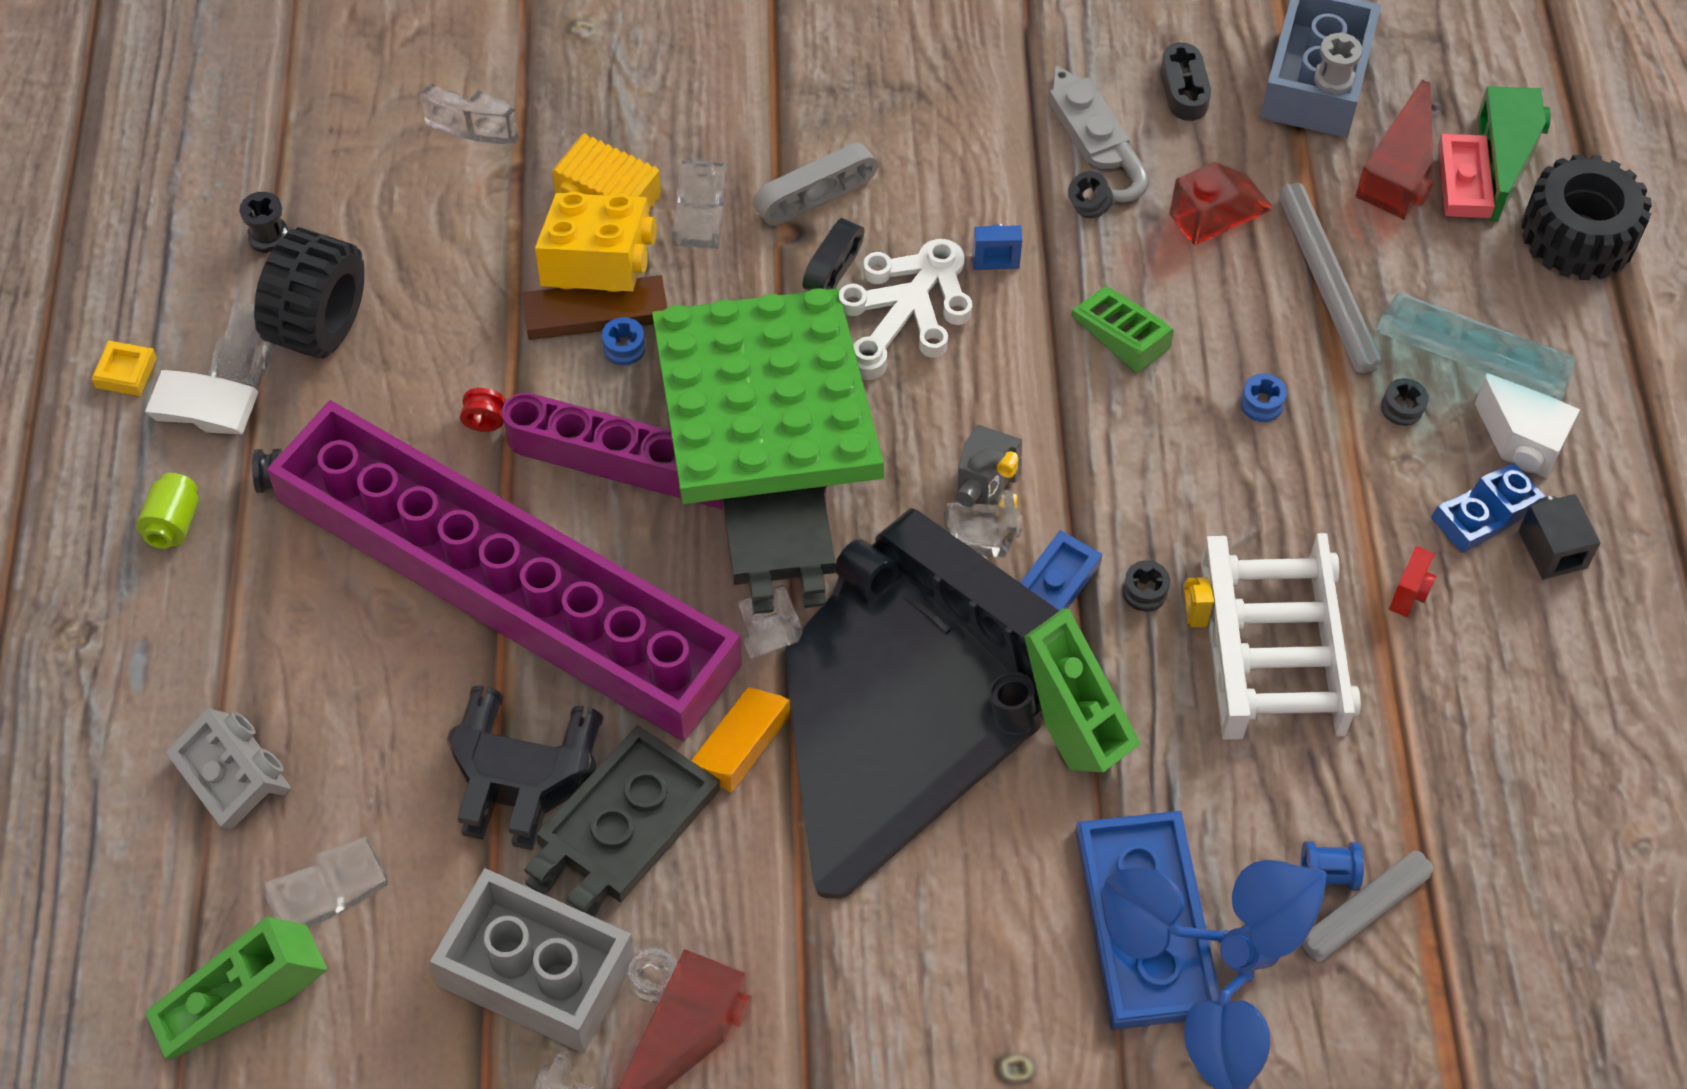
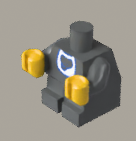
[956,425,1022,518]

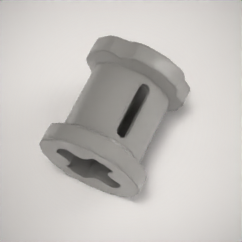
[1314,33,1362,95]

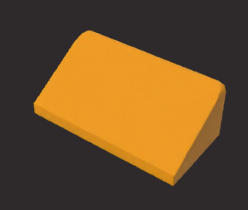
[691,687,791,794]

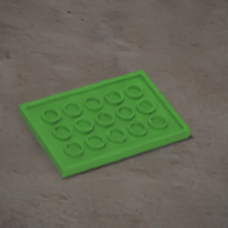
[652,288,884,504]

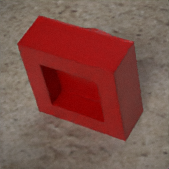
[1389,546,1437,617]

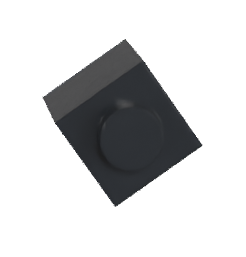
[1518,494,1601,580]

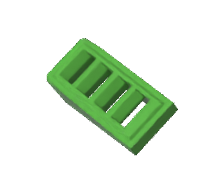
[1071,285,1174,373]

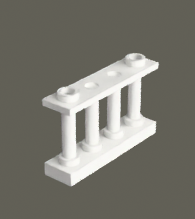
[1200,533,1361,740]

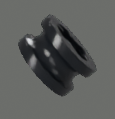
[1068,171,1113,218]
[1381,378,1429,426]
[252,448,283,493]
[1123,560,1170,612]

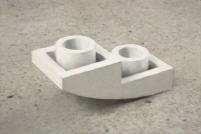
[145,370,259,434]

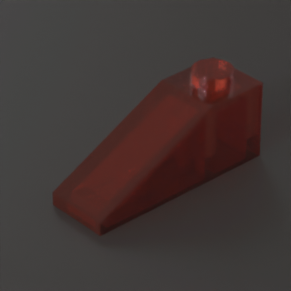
[1355,79,1434,220]
[618,949,752,1089]

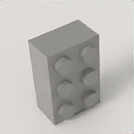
[430,868,635,1054]

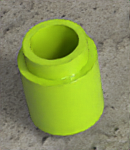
[136,473,199,549]

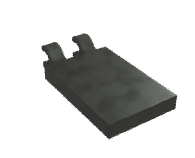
[722,487,835,614]
[524,724,720,917]

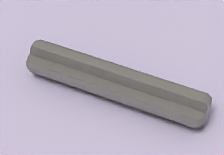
[1301,851,1434,962]

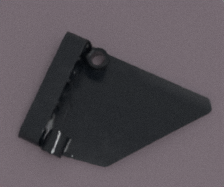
[785,508,1059,899]

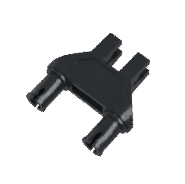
[446,685,604,850]

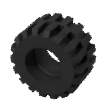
[1521,154,1652,280]
[254,227,365,359]

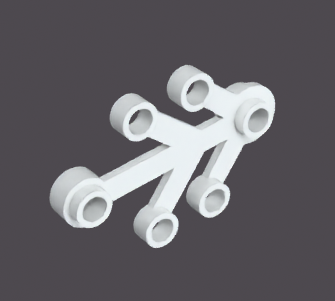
[839,239,972,380]

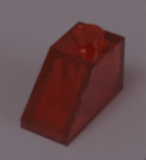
[1169,162,1272,246]

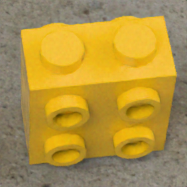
[535,192,657,292]

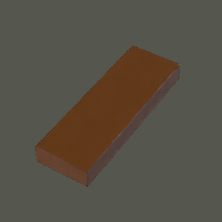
[522,275,667,340]

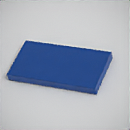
[1076,811,1220,1030]

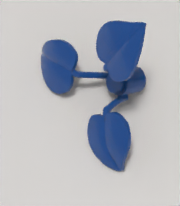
[1102,860,1326,1089]

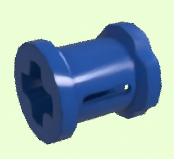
[1300,841,1364,891]

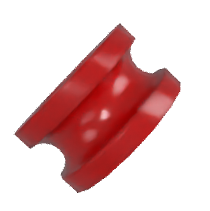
[460,388,506,432]

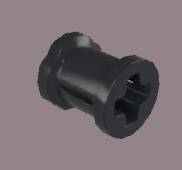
[239,192,288,253]

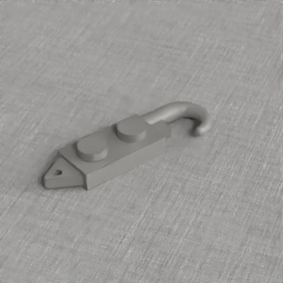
[1048,66,1149,203]

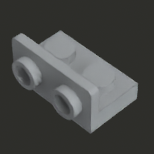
[165,708,291,829]

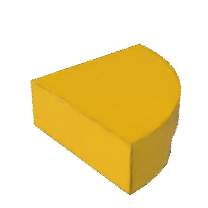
[1183,577,1214,628]

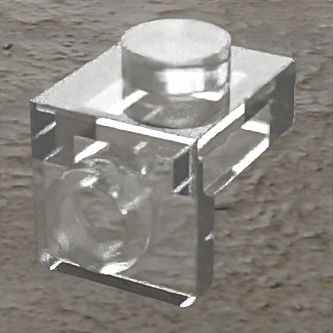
[943,489,1023,557]

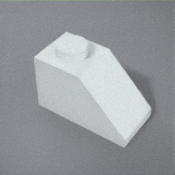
[1475,370,1580,479]

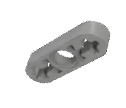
[753,143,878,226]

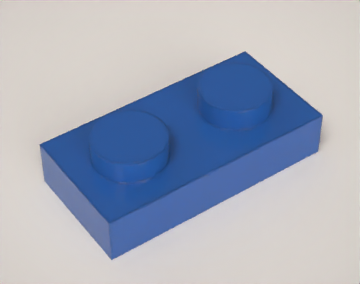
[1020,530,1103,611]

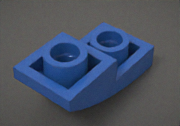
[1431,463,1545,553]

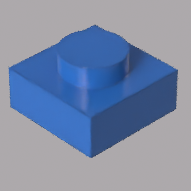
[972,224,1023,270]

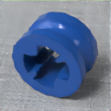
[602,317,645,365]
[1240,373,1287,422]

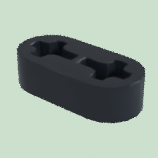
[1161,42,1211,121]
[802,218,865,291]

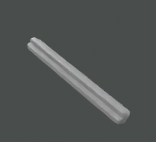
[1279,182,1381,374]

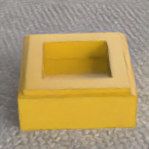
[91,340,157,397]

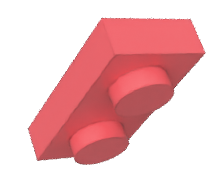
[1438,134,1495,218]

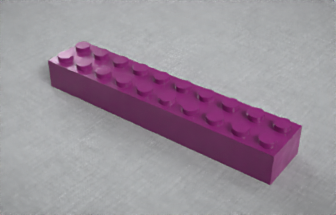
[267,400,742,742]

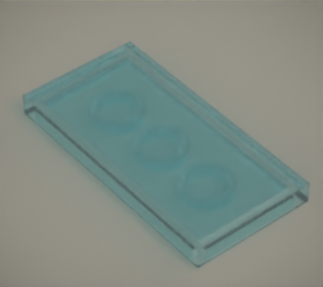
[1376,292,1577,401]

